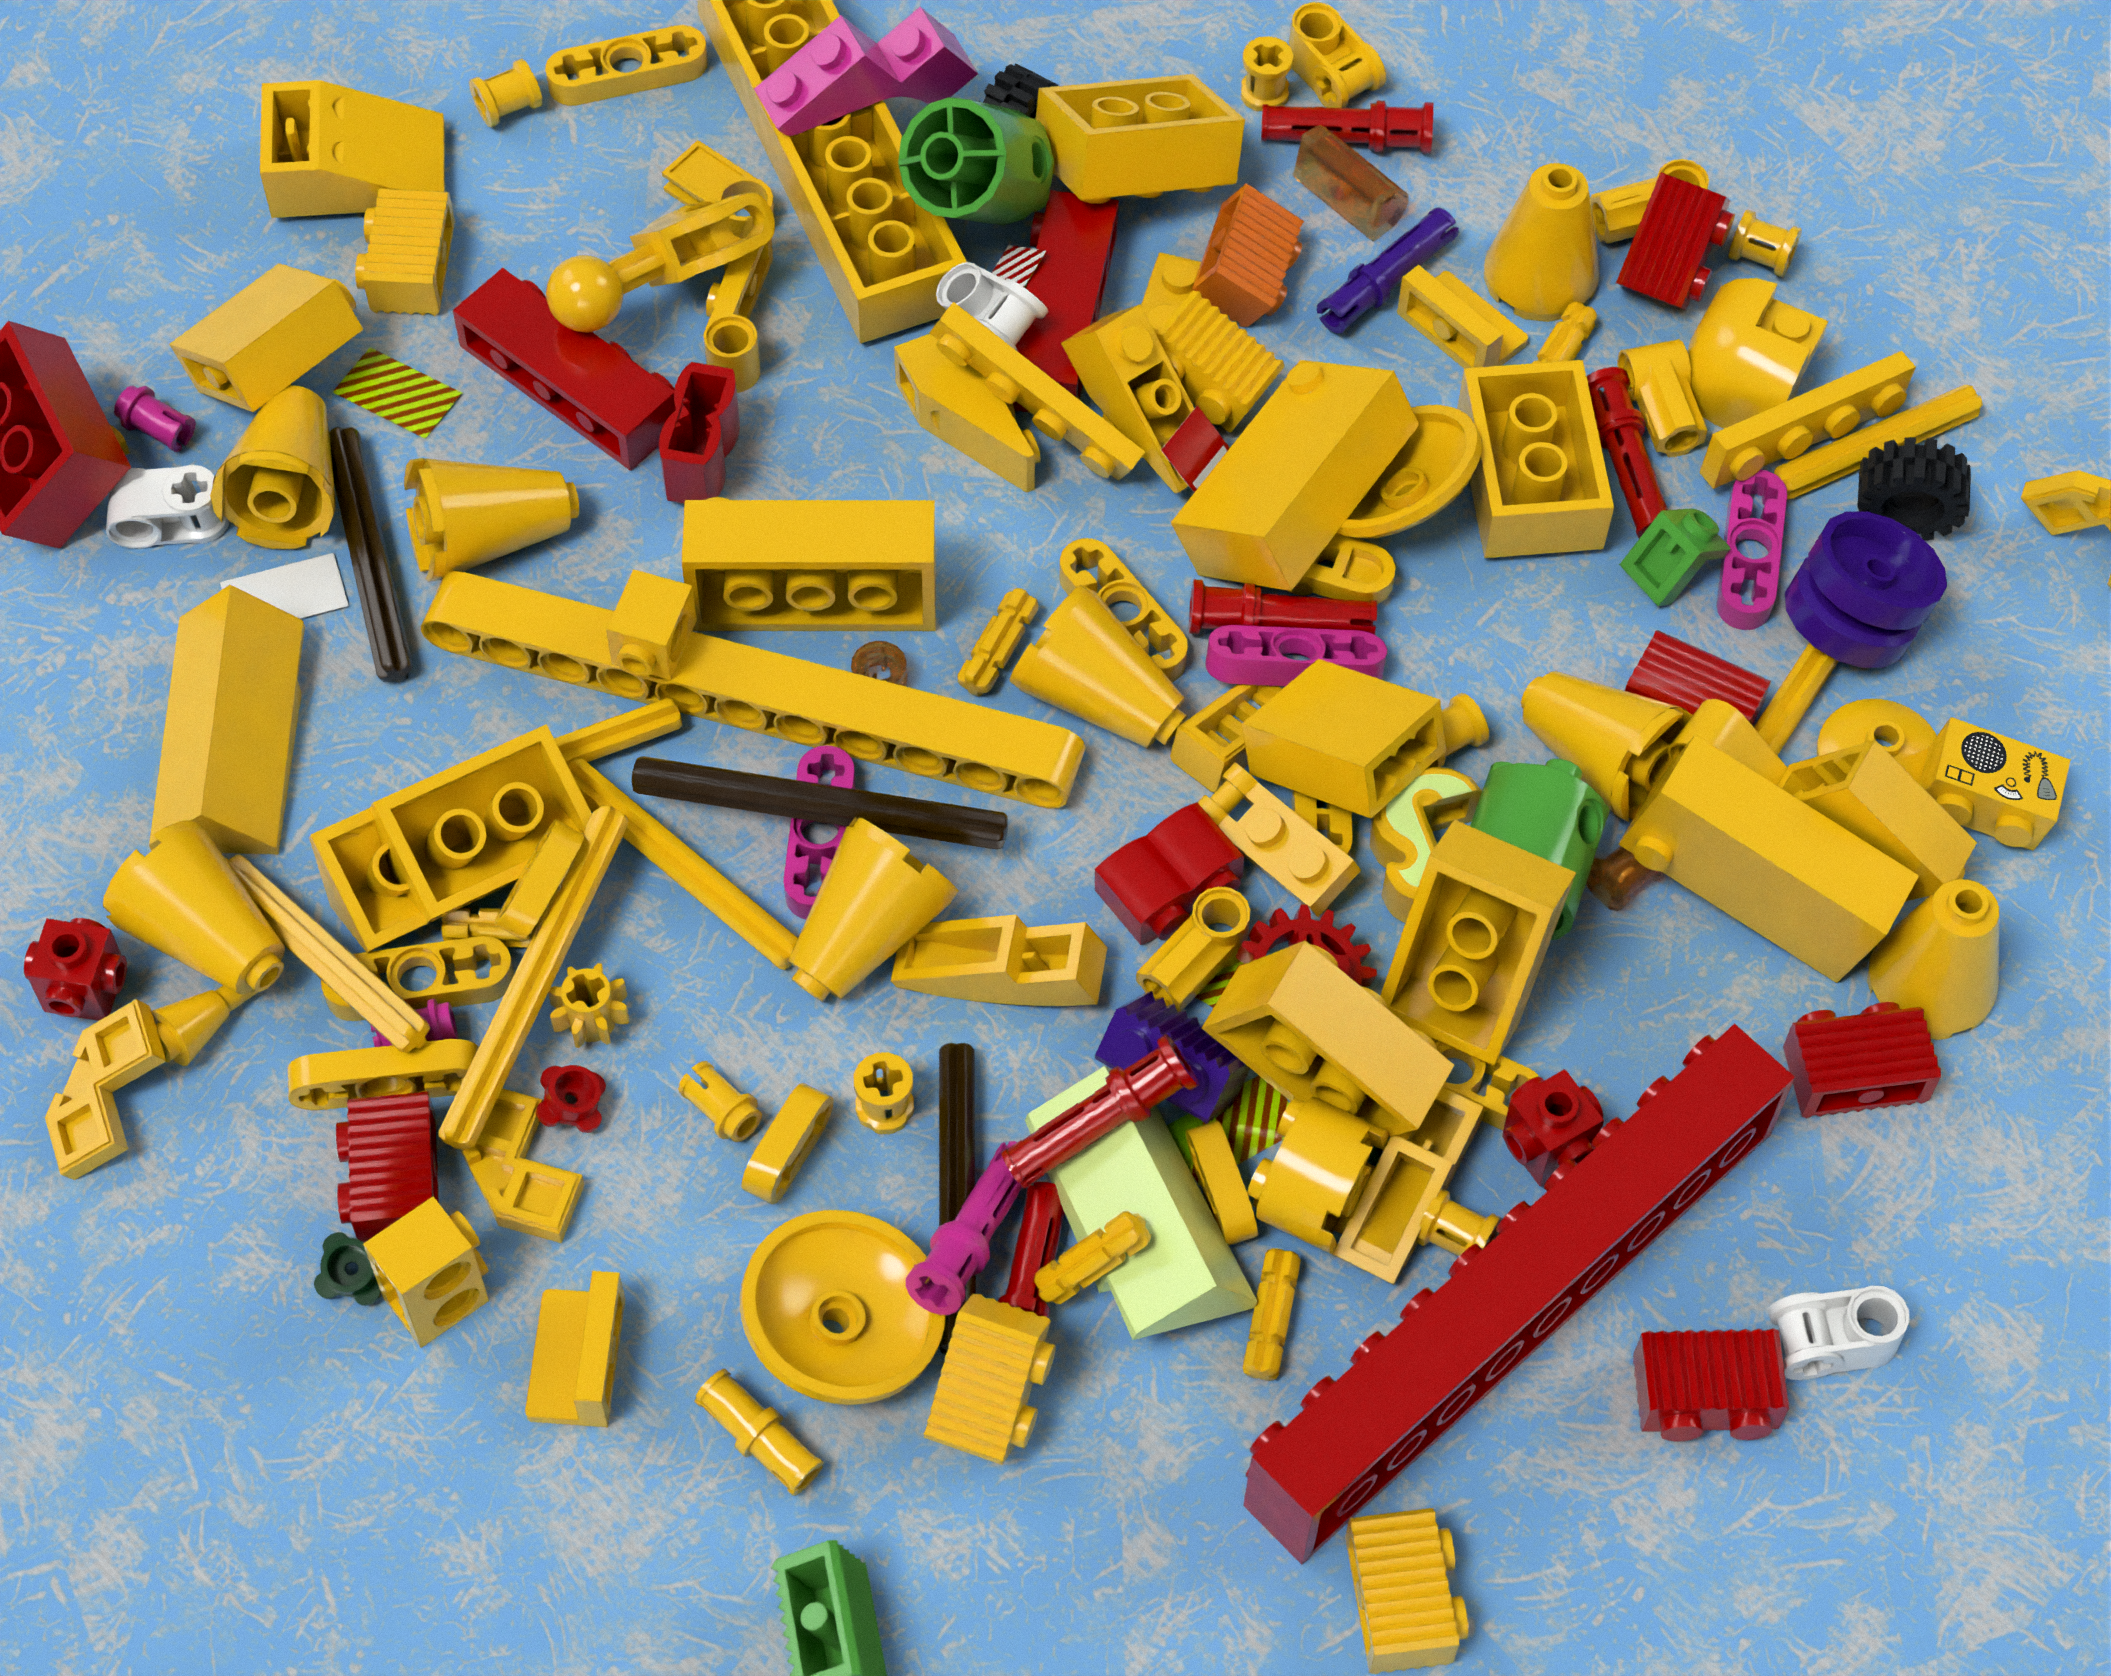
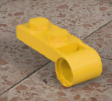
[704,217,773,393]

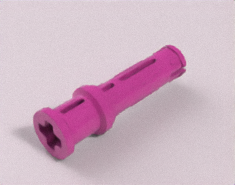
[905,1141,1022,1315]

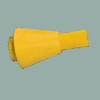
[152,985,259,1066]

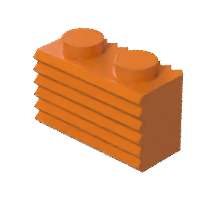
[1191,183,1304,327]

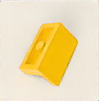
[1397,265,1528,368]
[525,1271,626,1427]

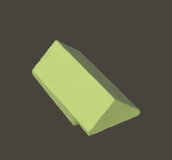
[1025,1066,1257,1340]

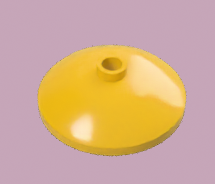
[1336,405,1482,538]
[740,1210,945,1405]

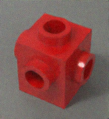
[24,918,127,1021]
[1502,1069,1604,1187]

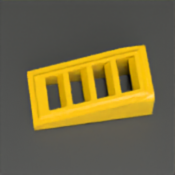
[1170,684,1282,792]

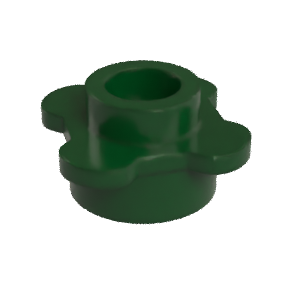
[314,1232,381,1306]

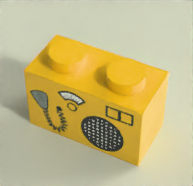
[1920,717,2071,851]

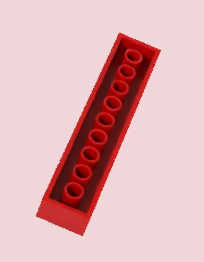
[1243,1023,1795,1565]

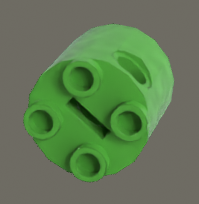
[898,97,1054,225]
[1470,759,1610,940]

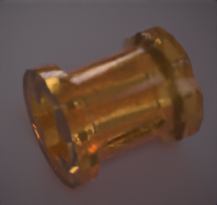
[1586,846,1665,911]

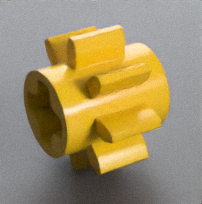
[548,963,630,1048]

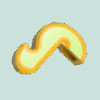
[1370,767,1482,923]

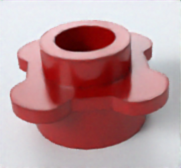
[536,1065,606,1133]

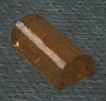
[1293,125,1409,242]

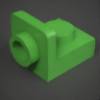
[1619,508,1731,606]

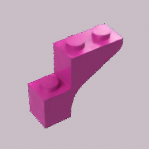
[754,7,978,136]

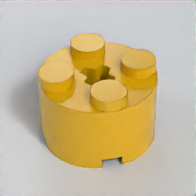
[1247,1096,1389,1254]

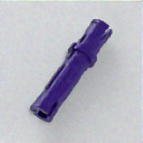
[1316,207,1459,334]

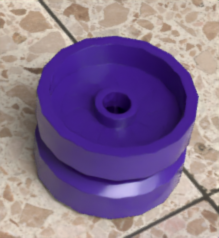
[1785,511,1947,668]

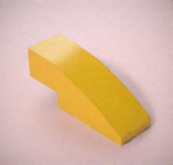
[891,914,1107,1006]
[1333,1087,1485,1285]

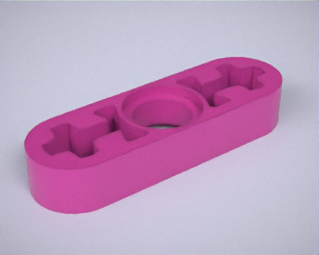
[1716,470,1787,630]
[1205,625,1387,686]
[783,745,856,920]

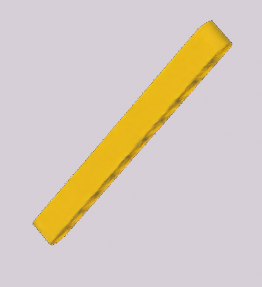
[421,571,1086,809]

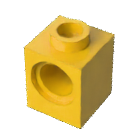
[606,569,697,680]

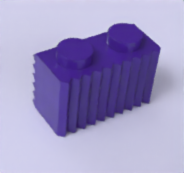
[1095,991,1250,1124]

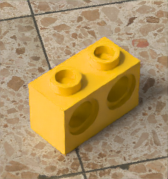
[363,1196,489,1348]

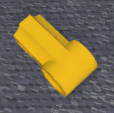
[1590,159,1709,244]
[1617,339,1708,458]
[1136,887,1251,1012]

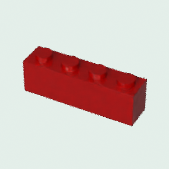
[1013,190,1119,413]
[453,267,675,471]

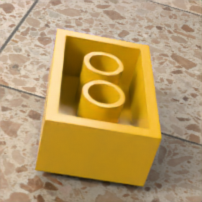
[1036,74,1245,204]
[1457,360,1614,558]
[1380,820,1576,1066]
[1202,940,1454,1137]

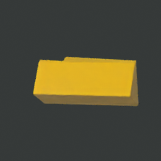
[149,585,305,855]
[309,724,592,953]

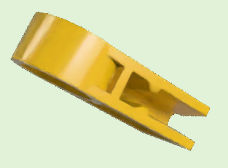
[662,140,775,237]

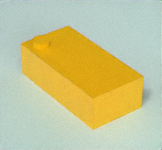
[1170,360,1419,591]
[681,497,936,631]
[1618,734,1919,983]

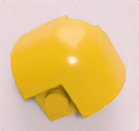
[1687,278,1829,429]

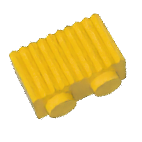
[355,188,455,316]
[1156,291,1285,433]
[924,1294,1056,1465]
[1345,1508,1468,1674]

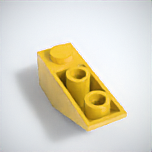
[1061,304,1194,493]
[894,334,1041,493]

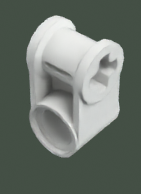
[936,262,1049,352]
[106,465,230,549]
[1768,1286,1909,1380]

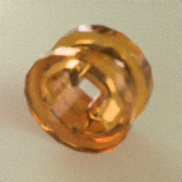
[851,641,907,686]

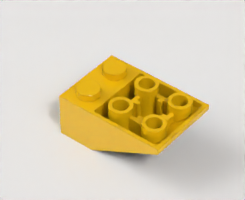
[260,80,445,218]

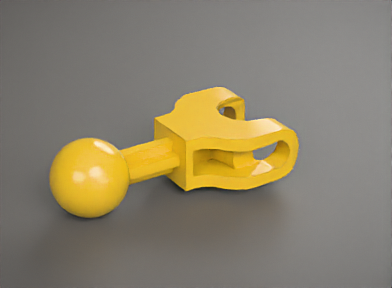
[546,192,775,332]

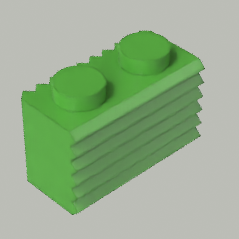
[771,1540,887,1676]

